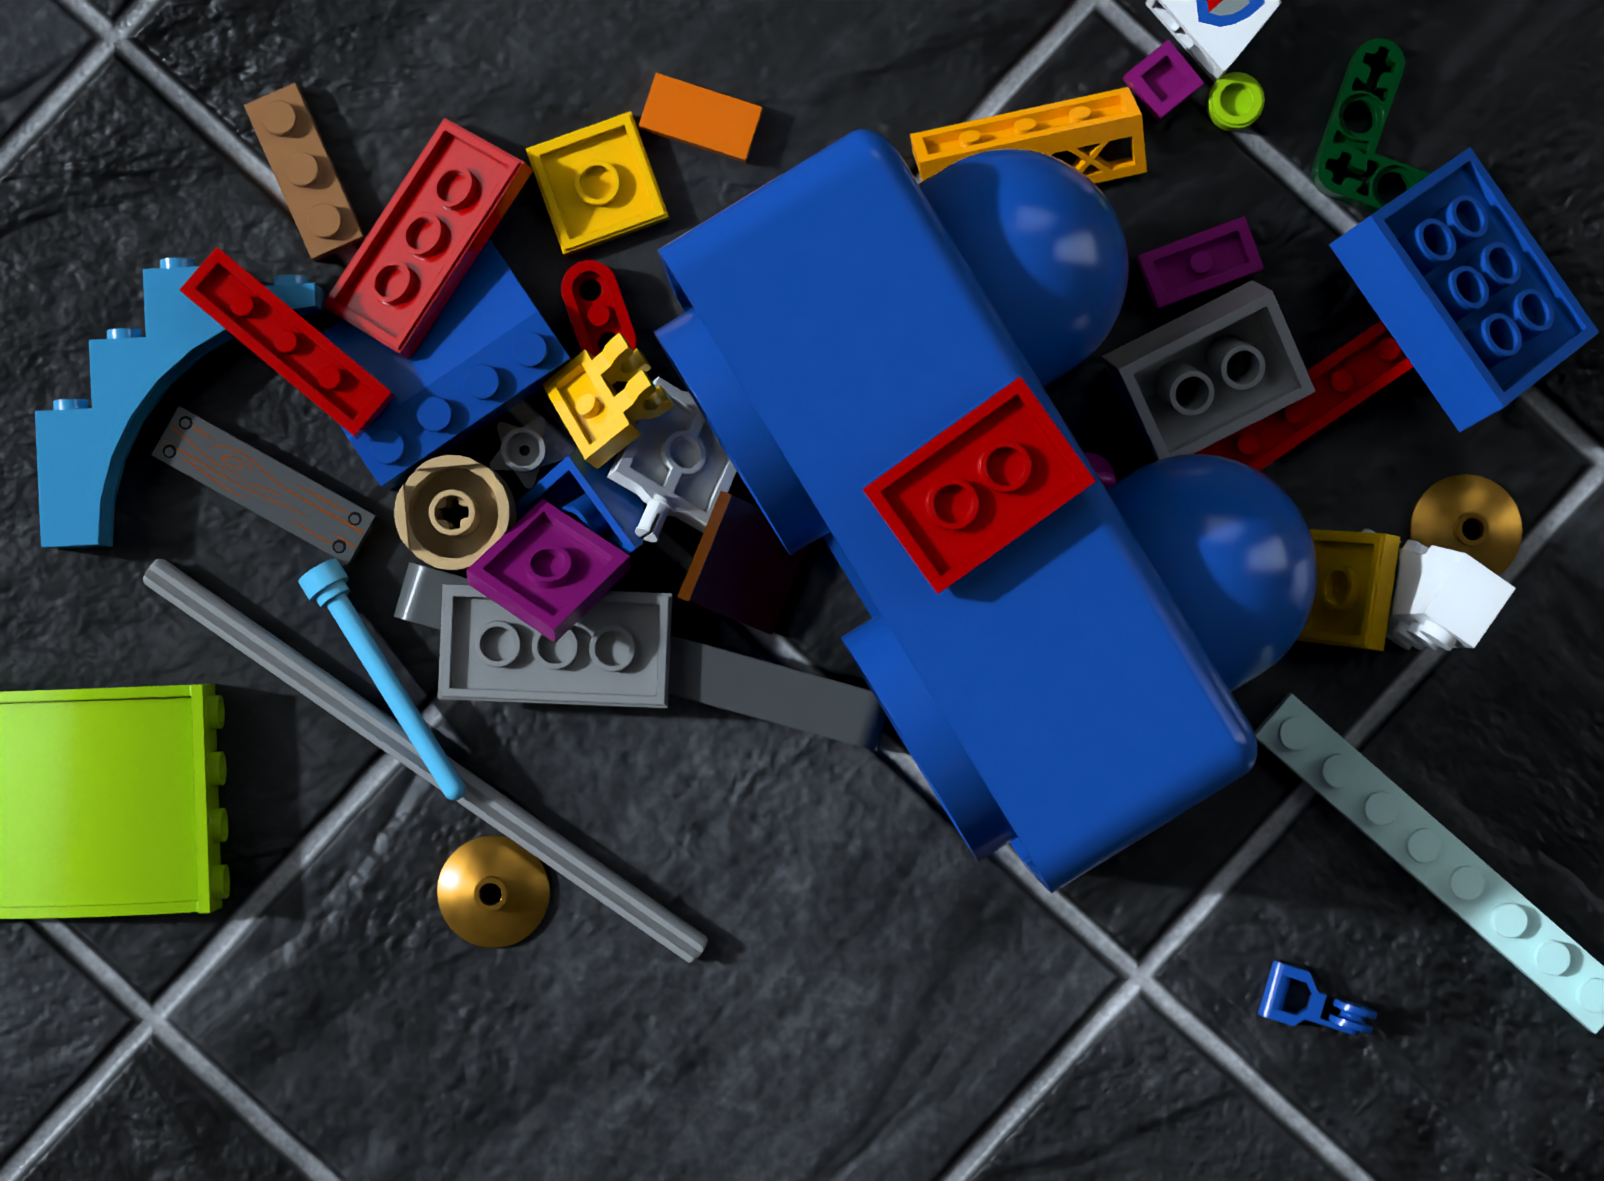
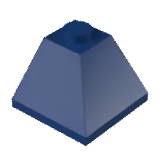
[515,449,644,555]

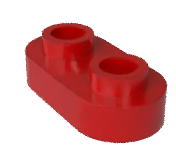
[561,260,637,357]

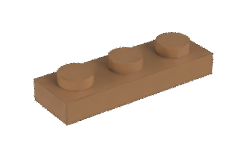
[244,83,366,262]

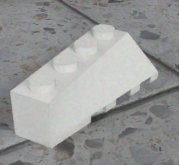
[1362,528,1516,651]

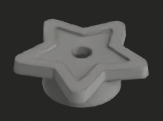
[490,416,562,488]

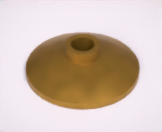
[1409,474,1522,576]
[437,835,550,948]

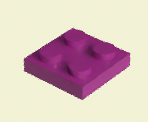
[466,499,631,643]

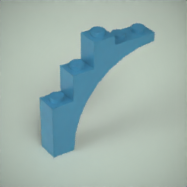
[35,258,326,549]

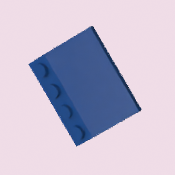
[1329,147,1599,433]
[321,238,572,490]

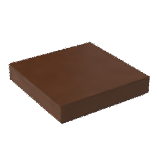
[678,491,809,635]

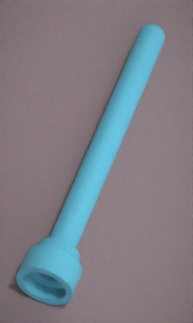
[298,558,466,801]

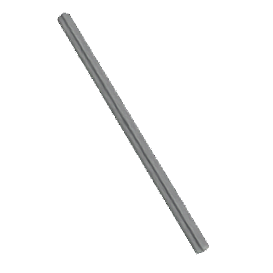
[143,559,708,963]

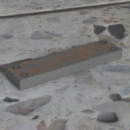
[152,406,378,565]

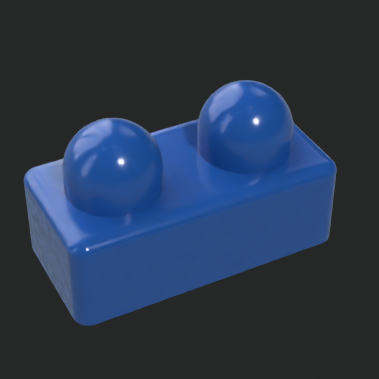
[654,129,1317,894]

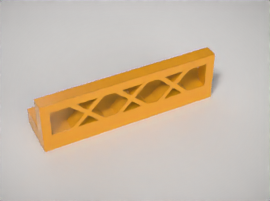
[910,87,1147,184]

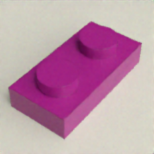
[1136,216,1264,310]

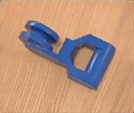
[1257,960,1378,1036]

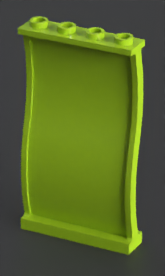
[0,683,230,919]

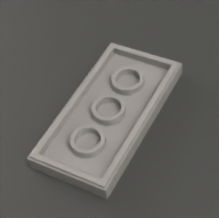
[438,584,673,708]

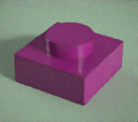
[1123,39,1204,122]

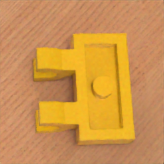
[542,333,674,469]

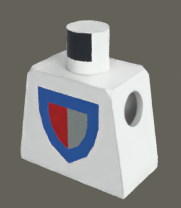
[1145,0,1282,83]

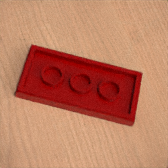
[322,118,533,360]

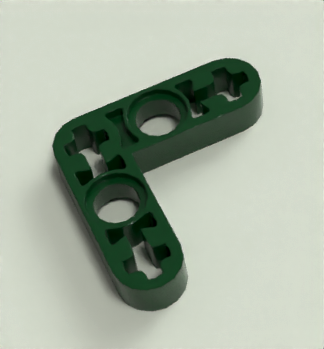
[1311,38,1431,213]

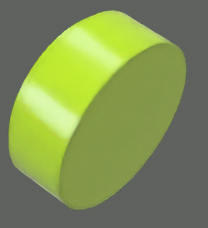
[1206,72,1265,132]

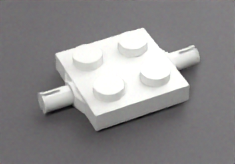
[607,377,737,542]

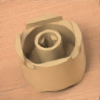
[394,455,517,572]

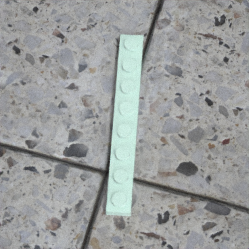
[1254,693,1604,1034]

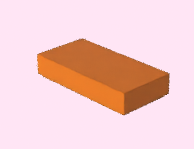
[638,73,763,164]

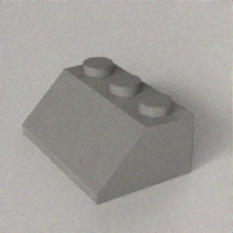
[1101,280,1316,461]

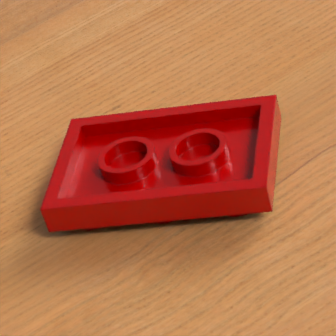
[862,376,1096,594]

